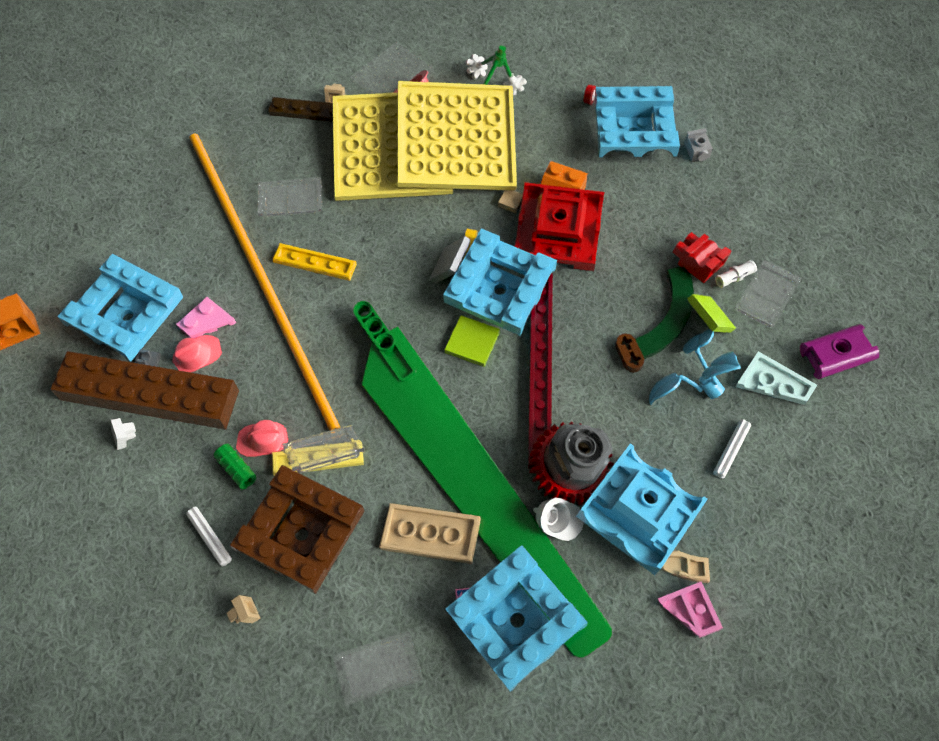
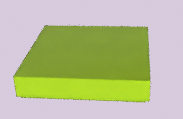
[688,294,736,333]
[445,315,500,367]

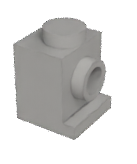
[684,128,713,161]

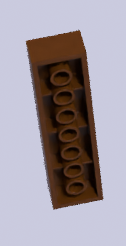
[50,351,239,430]

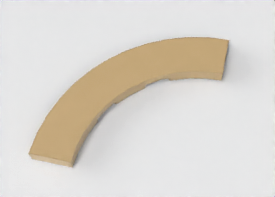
[661,550,710,583]

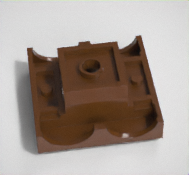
[230,465,364,594]

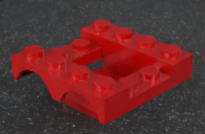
[515,182,605,271]

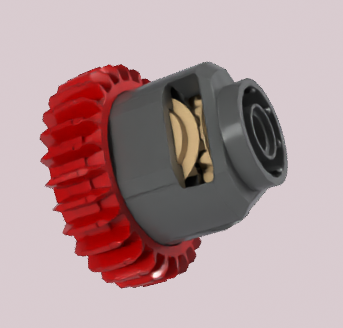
[528,422,614,506]

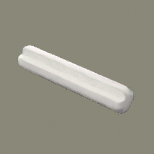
[713,419,751,479]
[186,507,232,567]

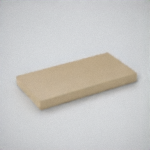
[379,503,481,564]

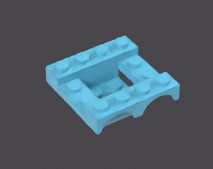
[594,86,680,157]
[443,228,557,336]
[57,254,183,362]
[576,443,707,575]
[446,545,587,692]

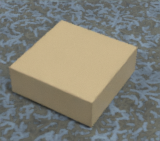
[498,190,523,213]

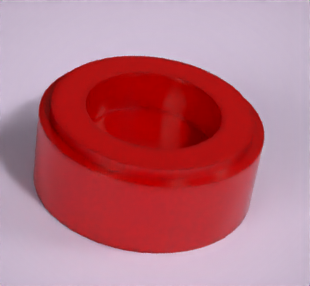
[583,85,596,105]

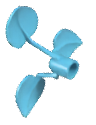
[649,328,740,405]

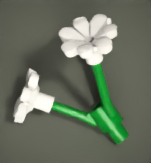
[465,45,527,95]

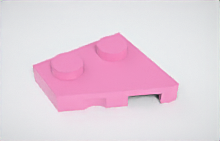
[176,297,236,338]
[658,582,723,638]

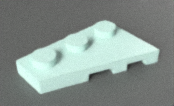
[736,351,817,405]

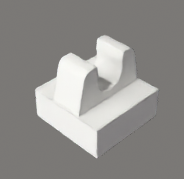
[111,418,136,450]

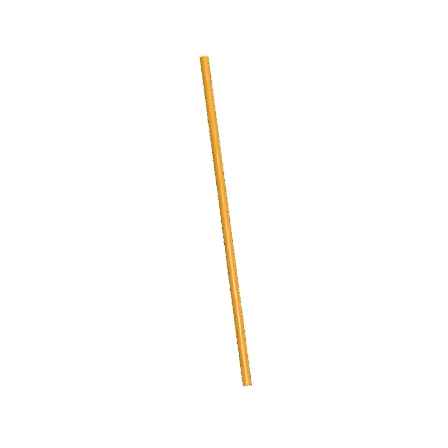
[189,134,341,433]

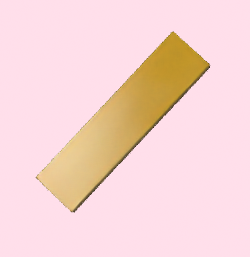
[273,243,357,281]

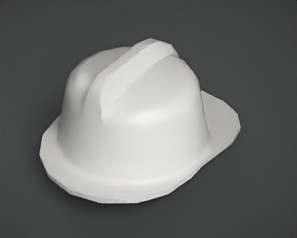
[533,498,584,541]

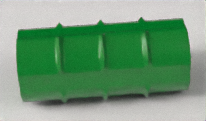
[213,444,257,490]

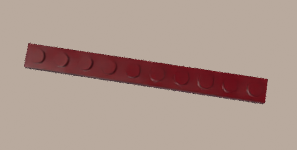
[528,273,553,469]

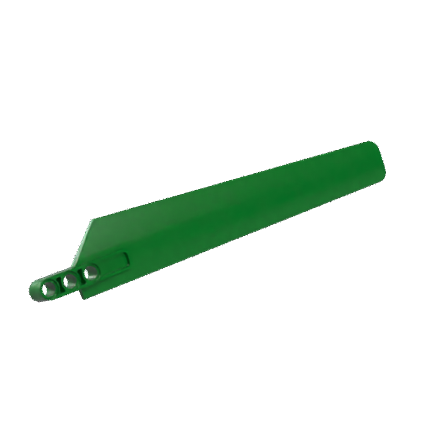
[353,301,612,658]

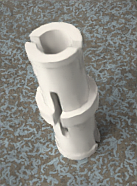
[715,260,757,288]

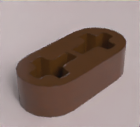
[615,333,644,373]

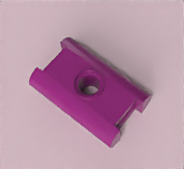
[800,324,879,379]

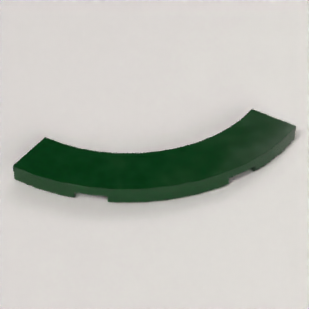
[635,266,694,359]

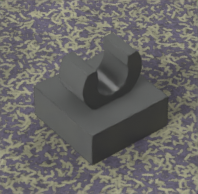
[135,349,161,367]

